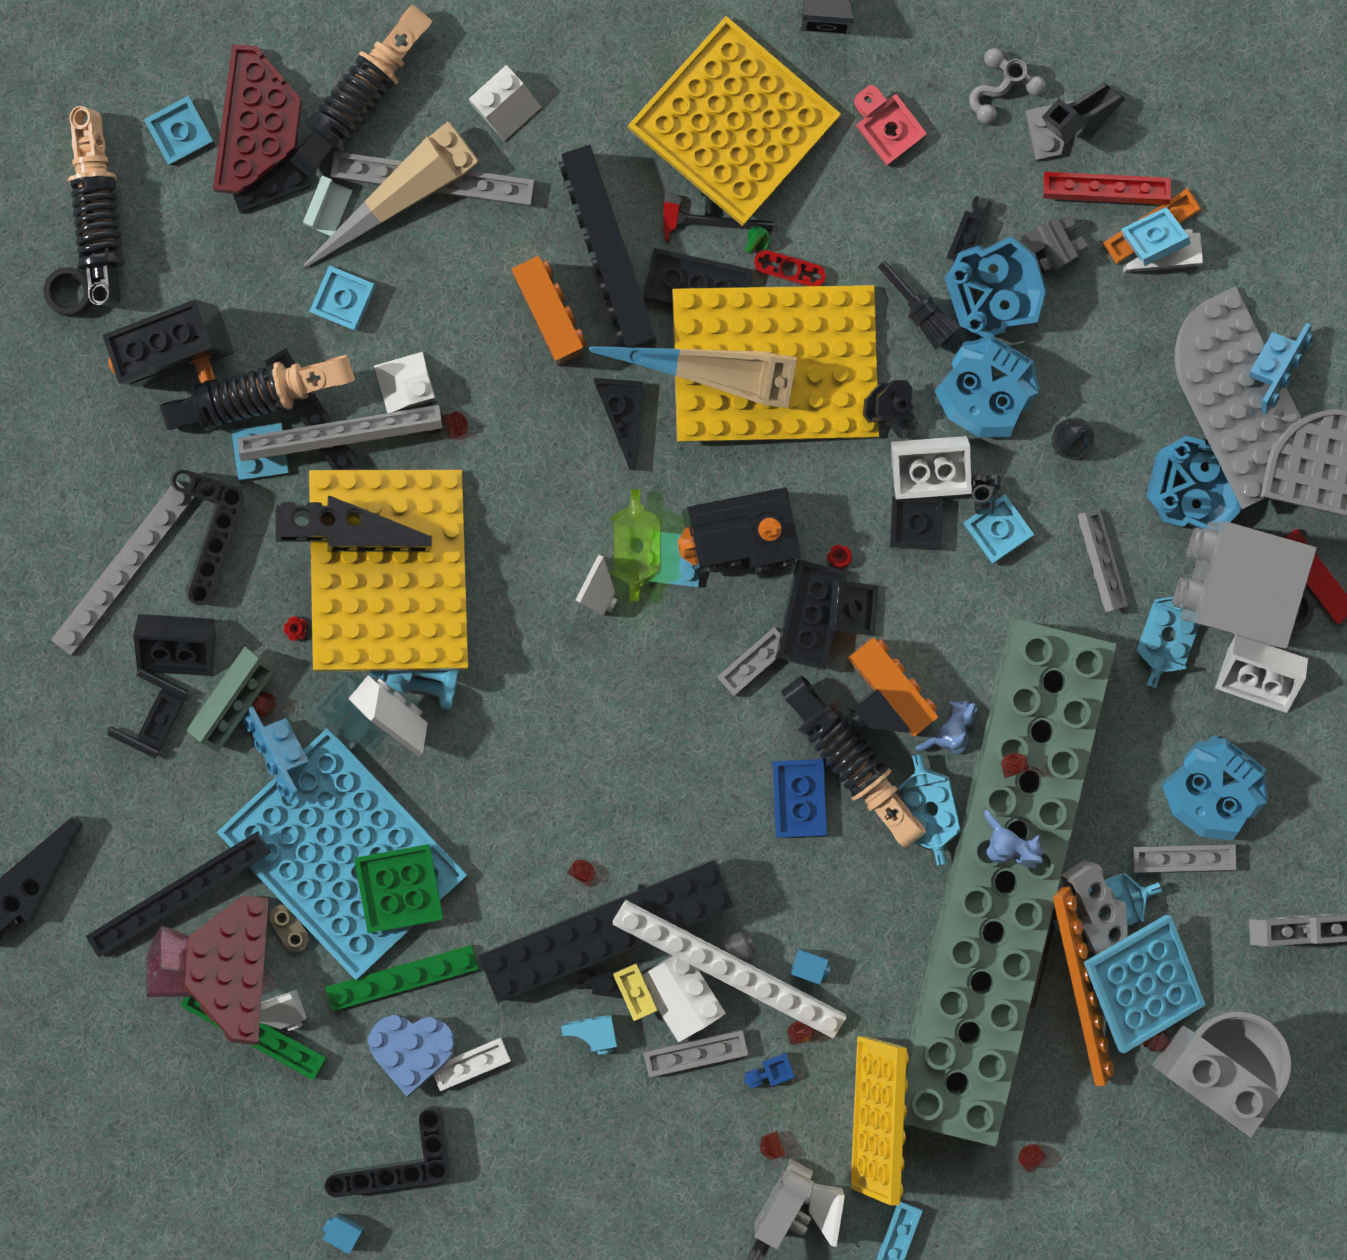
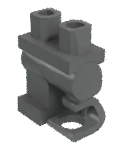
[1015,216,1088,276]

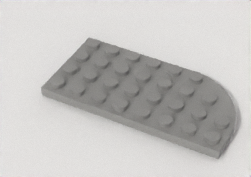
[1175,286,1301,509]
[1260,409,1347,517]

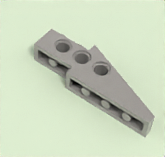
[1061,860,1128,959]
[1249,913,1347,947]

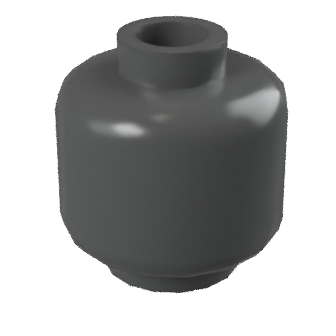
[720,931,757,963]

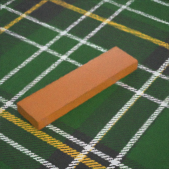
[1102,188,1201,264]

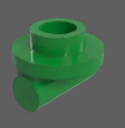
[745,226,771,254]

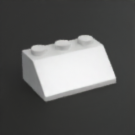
[891,436,972,499]
[1215,636,1308,713]
[348,675,428,757]
[642,955,726,1042]

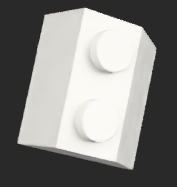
[469,65,542,141]

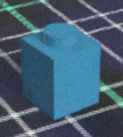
[790,949,831,984]
[322,1213,364,1254]

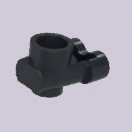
[971,474,1001,515]

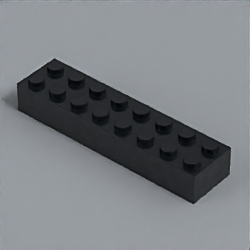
[559,144,656,348]

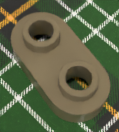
[270,904,309,952]

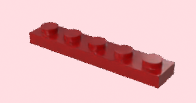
[1043,172,1171,205]

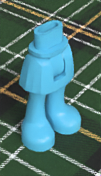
[370,670,460,711]

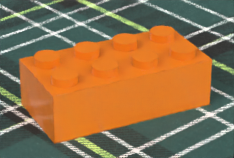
[512,256,587,366]
[847,637,938,737]

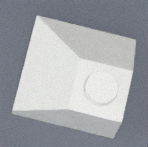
[374,352,436,413]
[576,555,618,615]
[260,990,307,1031]
[804,1183,845,1247]

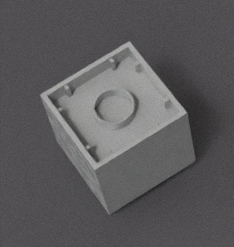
[1172,521,1317,649]

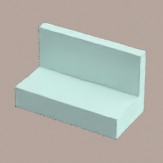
[303,176,352,236]

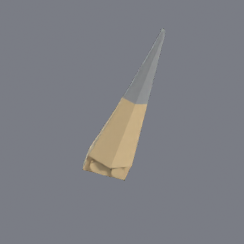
[304,121,480,267]

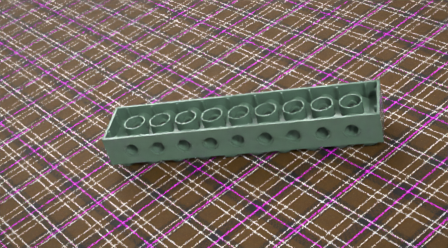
[904,619,1117,1146]

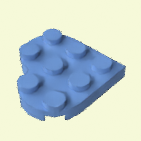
[367,1015,455,1097]

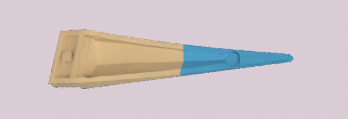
[589,346,797,408]

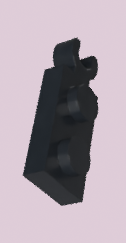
[946,196,992,262]
[575,968,624,999]

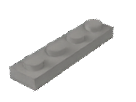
[1078,509,1128,612]
[1132,844,1236,873]
[643,1029,748,1077]

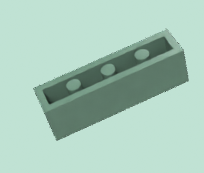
[187,647,276,752]

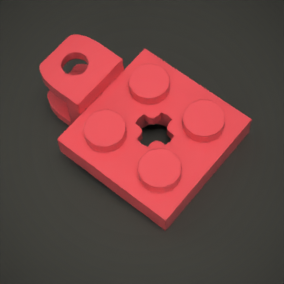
[854,85,927,166]

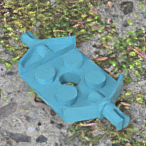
[1136,597,1199,689]
[898,754,961,865]
[1053,873,1162,932]

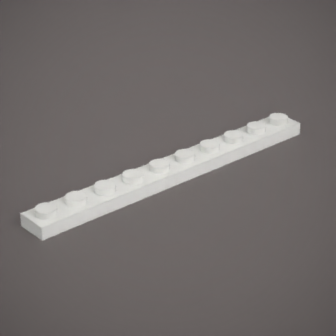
[613,900,846,1038]

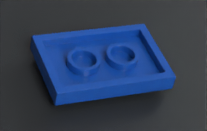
[772,759,827,837]

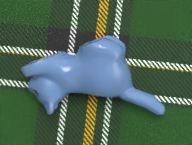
[915,701,978,754]
[984,809,1043,868]

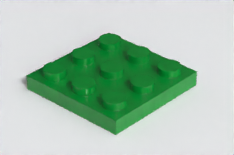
[354,844,444,933]

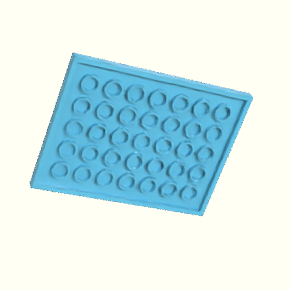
[217,727,467,980]

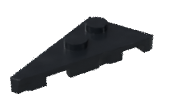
[594,378,643,471]

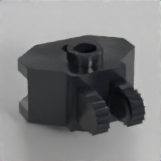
[863,380,918,439]

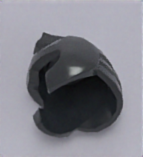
[1052,418,1094,459]

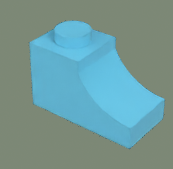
[561,1014,617,1055]

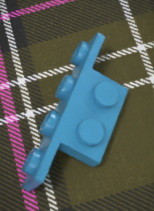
[1250,323,1314,415]
[243,706,309,803]

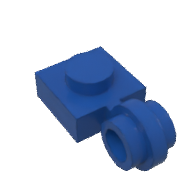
[744,1052,795,1088]

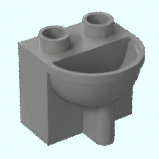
[1152,1011,1291,1138]

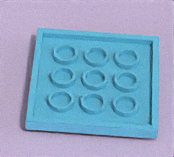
[1084,914,1206,1053]

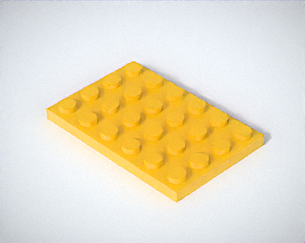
[851,1036,909,1205]

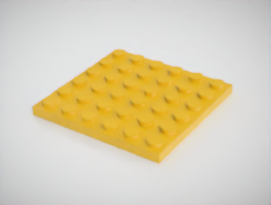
[627,16,841,226]

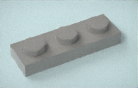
[717,627,780,696]

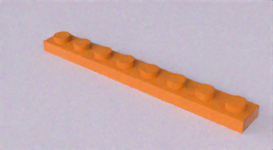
[1053,887,1114,1086]

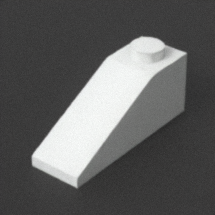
[1123,229,1203,273]

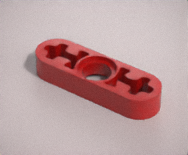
[754,250,826,286]

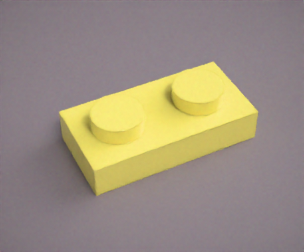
[613,963,657,1021]

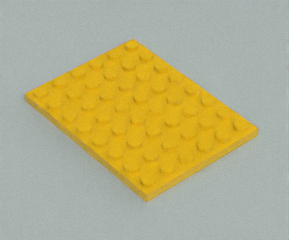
[672,285,879,442]
[309,470,468,672]

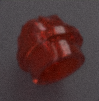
[252,691,276,717]
[1143,1030,1169,1052]

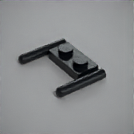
[107,668,189,759]

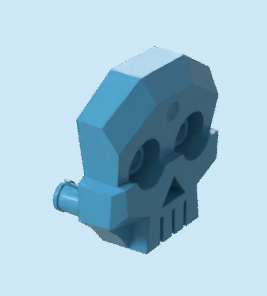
[945,235,1047,337]
[934,335,1040,437]
[1146,436,1241,529]
[1162,736,1268,840]

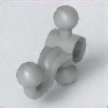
[969,48,1046,124]

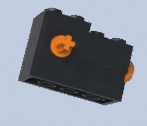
[102,299,234,387]
[678,487,801,574]

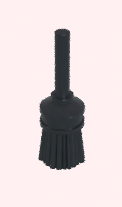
[878,261,961,350]

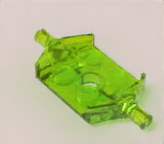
[609,489,661,601]

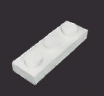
[434,1037,511,1091]

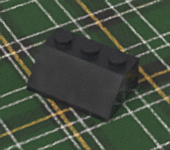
[133,614,216,676]
[849,689,910,733]

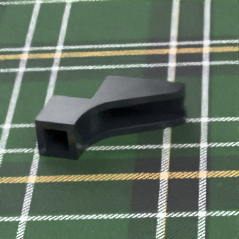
[1042,83,1125,143]

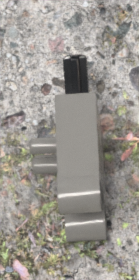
[746,1159,814,1260]

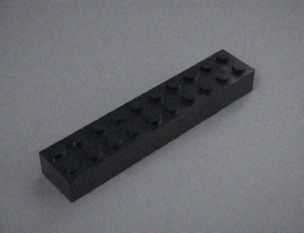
[479,858,735,1003]

